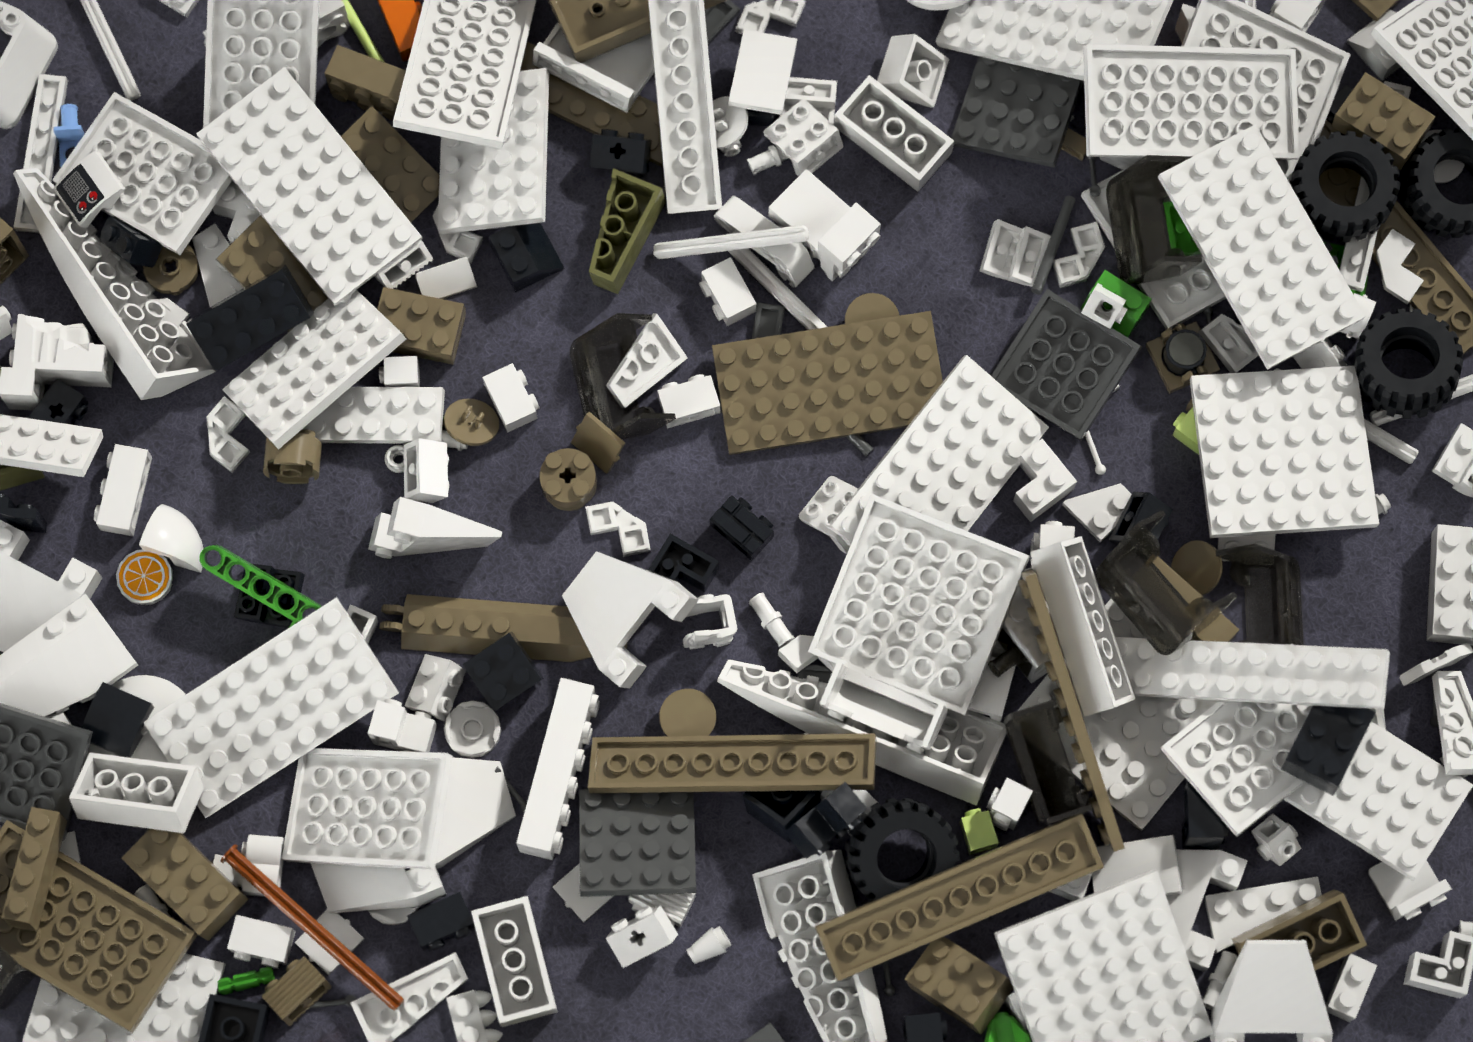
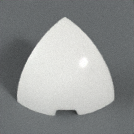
[139,504,203,573]

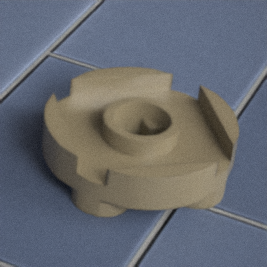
[143,245,199,295]

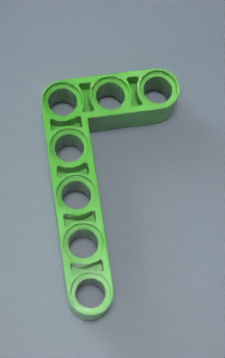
[199,545,322,628]

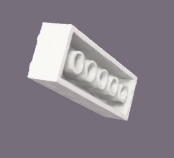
[1030,536,1135,717]
[517,678,600,860]

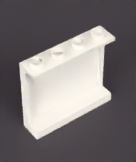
[532,7,654,113]

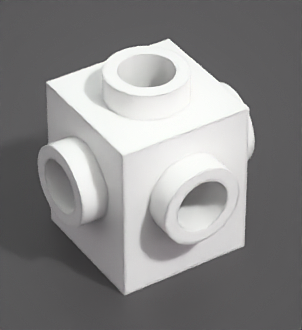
[1251,814,1301,866]

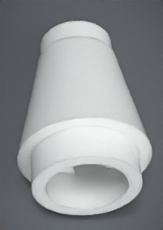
[686,926,731,964]

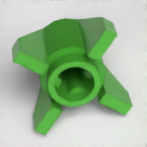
[985,1012,1031,1042]

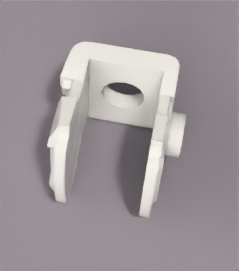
[683,594,737,650]

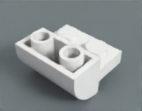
[1432,423,1473,497]

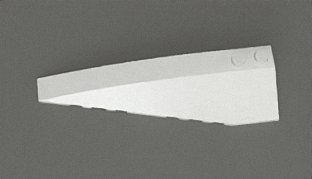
[13,168,215,400]
[0,594,138,717]
[717,659,1010,806]
[752,850,888,1042]

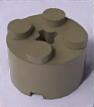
[263,429,322,484]
[539,448,597,511]

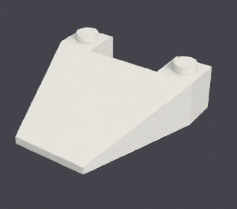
[368,497,502,559]
[0,520,102,653]
[562,551,699,689]
[410,757,516,869]
[1166,850,1247,972]
[311,863,447,913]
[1210,940,1333,1042]

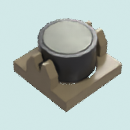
[1145,322,1220,394]

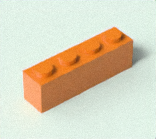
[377,0,422,61]

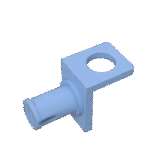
[53,104,85,167]

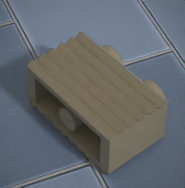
[261,956,332,1026]

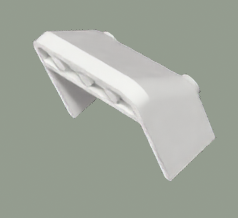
[0,1,58,129]
[820,661,949,754]

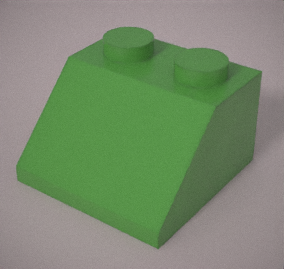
[1081,270,1152,338]

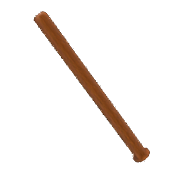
[220,844,404,1010]

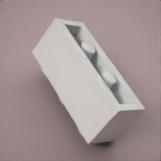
[94,444,152,536]

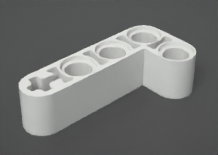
[714,196,815,288]

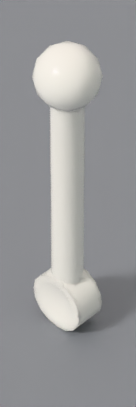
[1085,430,1106,475]

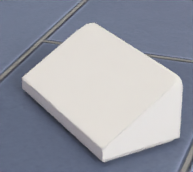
[415,257,477,299]

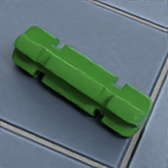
[218,967,275,995]

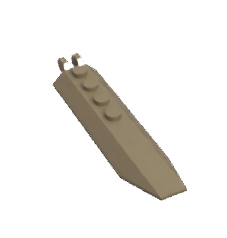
[379,594,627,662]

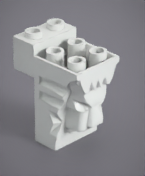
[768,169,881,282]
[0,314,114,410]

